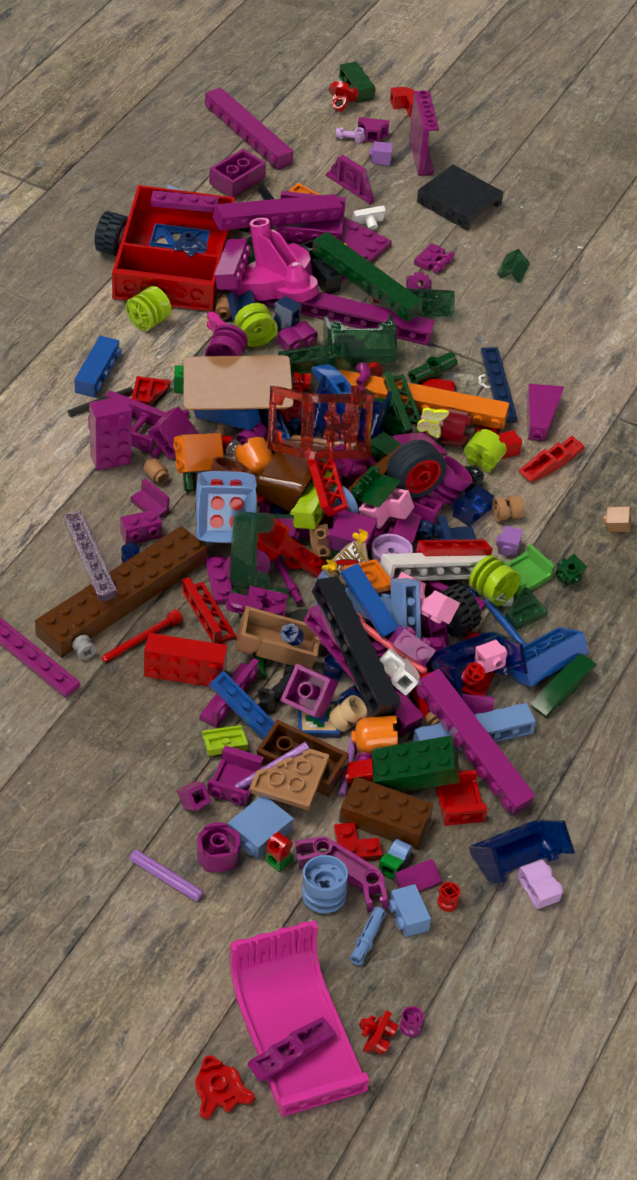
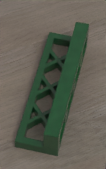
[383,371,426,434]

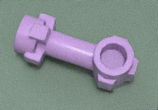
[336,127,365,143]

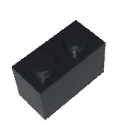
[311,258,342,294]

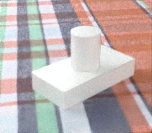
[351,206,386,231]

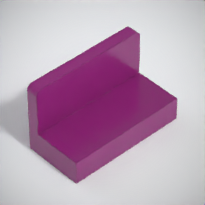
[130,478,170,518]

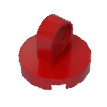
[328,81,359,112]

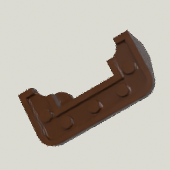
[256,439,328,513]

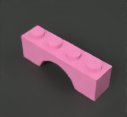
[398,572,460,624]

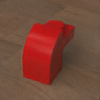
[390,87,415,117]

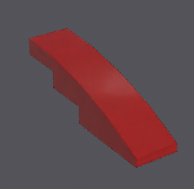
[518,436,585,483]

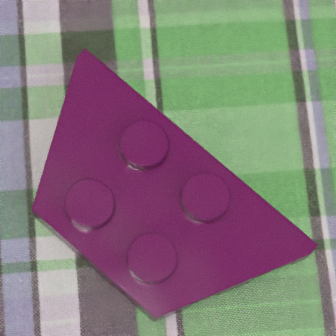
[326,155,374,204]

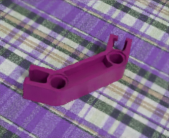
[295,837,388,912]

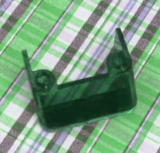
[323,315,397,363]
[229,511,294,592]

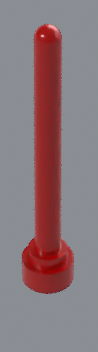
[101,609,183,662]

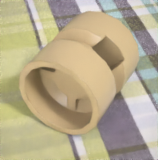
[329,695,368,732]

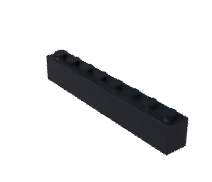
[312,576,401,717]

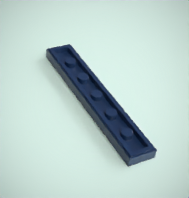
[480,347,517,423]

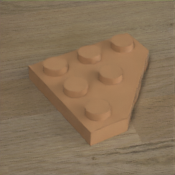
[249,749,329,811]

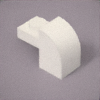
[380,648,420,695]

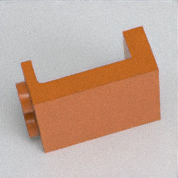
[173,433,223,474]

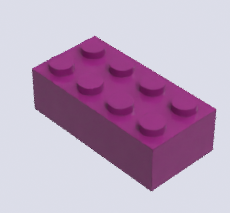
[89,396,132,471]

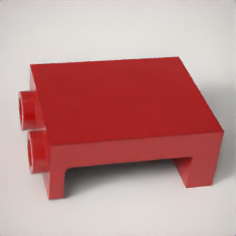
[435,770,487,826]

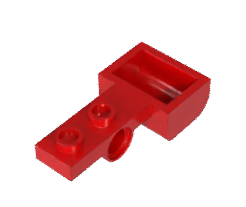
[251,513,325,578]

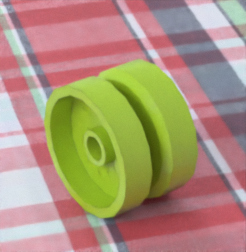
[234,303,278,348]

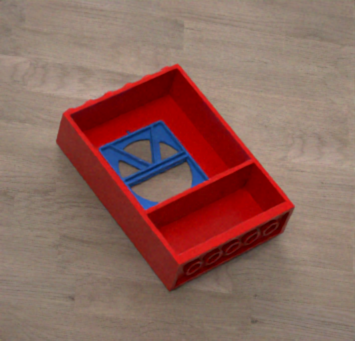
[112,185,235,312]

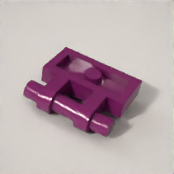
[414,243,455,273]

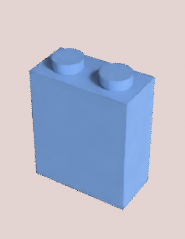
[228,796,294,860]

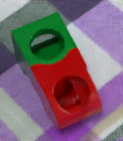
[265,832,294,873]

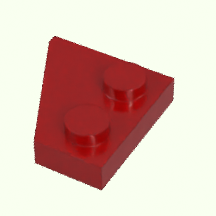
[131,376,170,406]

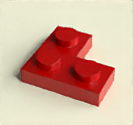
[334,822,382,861]

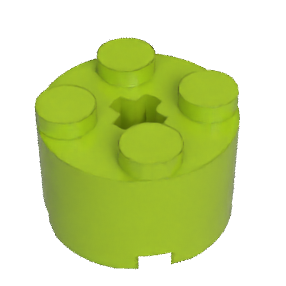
[464,429,507,473]

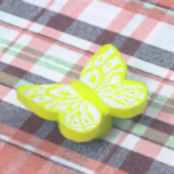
[417,408,449,438]

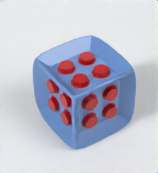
[196,471,257,543]

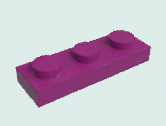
[205,556,233,605]

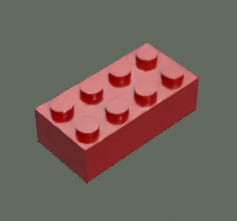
[144,633,228,687]

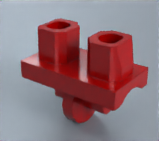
[359,1010,399,1055]

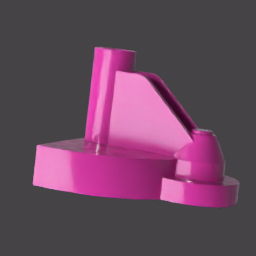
[225,218,319,302]

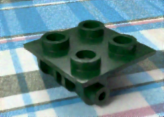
[352,465,401,508]

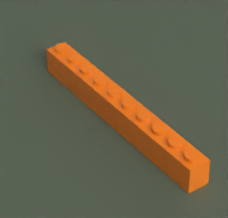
[337,369,509,430]

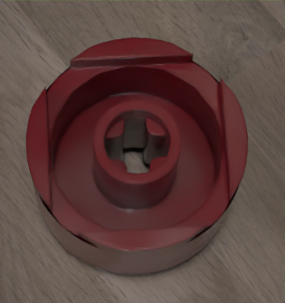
[441,409,472,447]

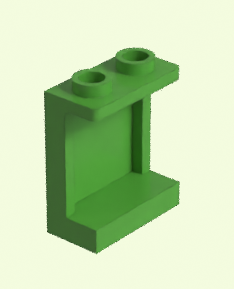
[501,544,555,598]

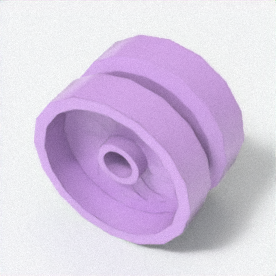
[369,534,413,563]

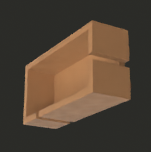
[235,606,320,669]

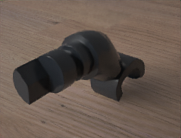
[258,664,295,715]

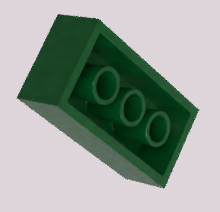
[372,735,460,793]

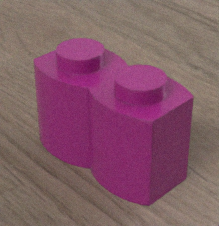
[277,321,318,355]

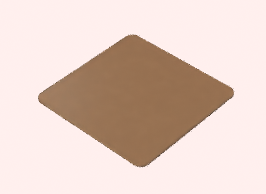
[184,355,293,410]

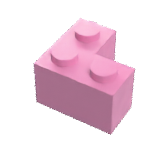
[359,488,414,529]

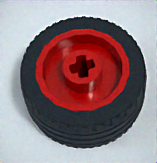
[387,439,447,499]

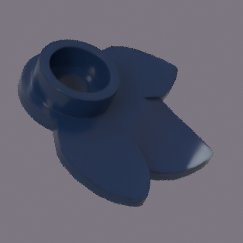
[173,231,207,258]

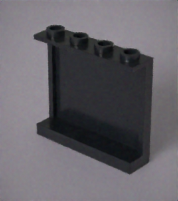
[417,164,504,231]

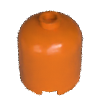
[235,437,273,477]
[351,715,398,754]

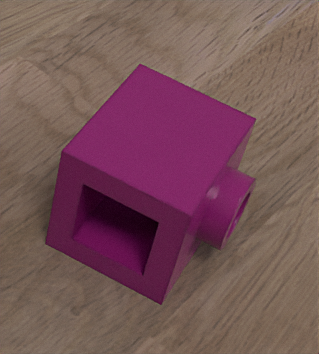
[176,781,212,812]

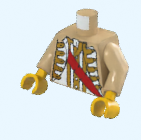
[322,529,369,587]

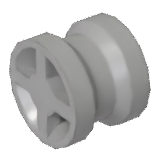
[72,635,96,660]

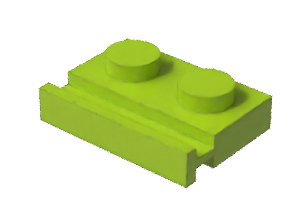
[202,725,248,756]

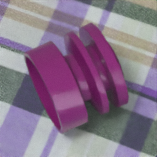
[205,324,248,356]
[430,456,473,505]

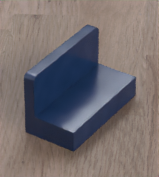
[227,290,256,322]

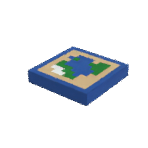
[298,701,340,737]

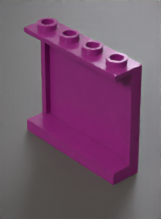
[409,90,439,176]
[275,191,346,243]

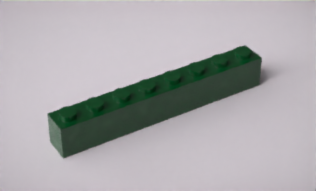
[312,232,423,322]

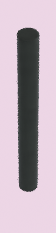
[67,386,133,417]

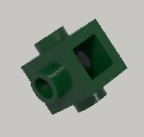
[555,553,587,587]

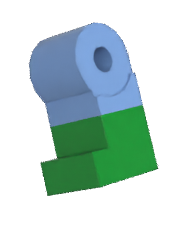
[379,839,413,880]

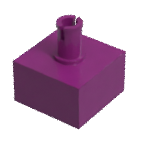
[280,664,339,719]

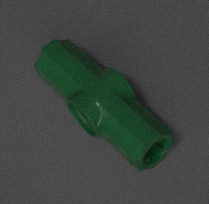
[408,352,458,384]

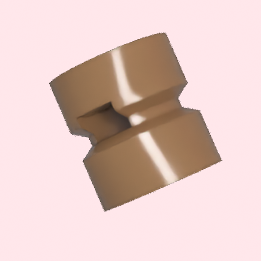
[492,495,524,522]

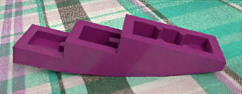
[247,1017,336,1083]

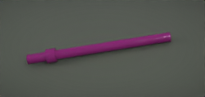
[256,527,303,605]

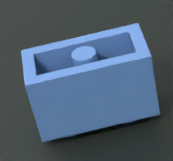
[388,884,431,937]

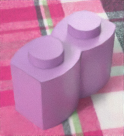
[517,860,563,909]

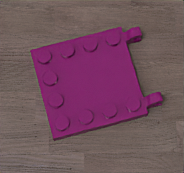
[341,217,392,281]

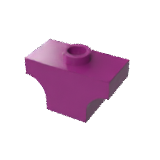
[358,117,390,143]

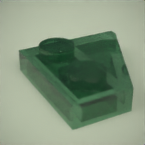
[505,587,548,630]

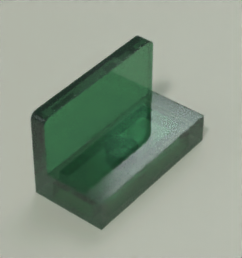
[497,248,530,283]

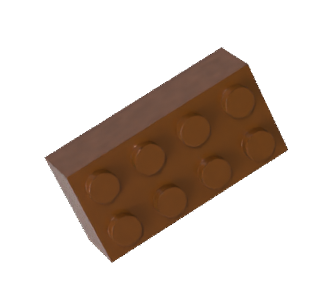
[339,776,434,850]

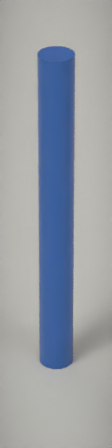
[484,599,527,648]

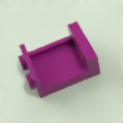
[207,745,264,807]

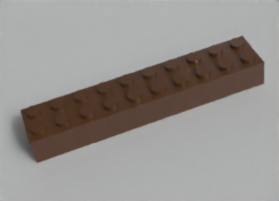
[35,526,207,658]

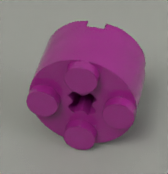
[197,822,240,872]

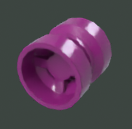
[400,1006,424,1037]

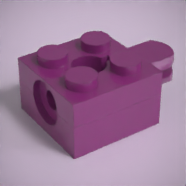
[226,586,288,617]

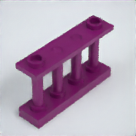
[88,391,166,454]

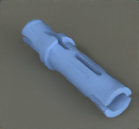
[349,907,386,965]

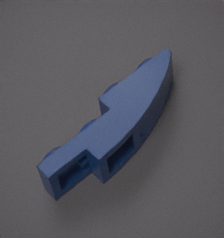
[312,364,362,420]

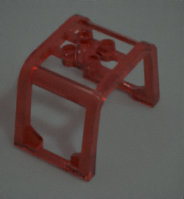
[267,386,376,459]

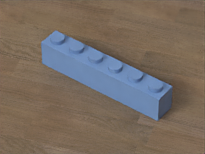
[413,703,536,751]

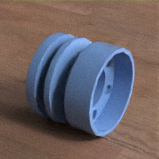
[302,855,348,914]

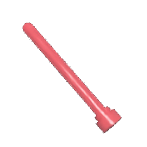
[356,612,427,674]

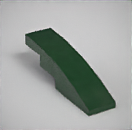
[531,654,597,718]

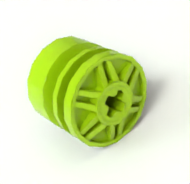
[126,286,172,331]
[469,555,520,606]

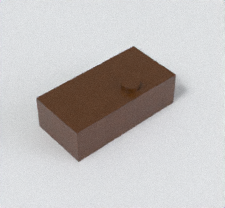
[257,720,349,797]

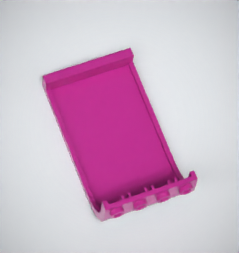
[229,920,369,1117]

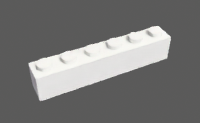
[380,553,486,581]

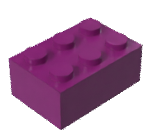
[209,148,266,197]

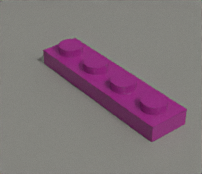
[151,191,219,212]

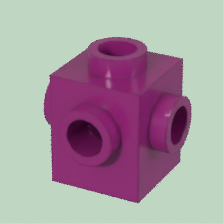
[406,272,432,296]

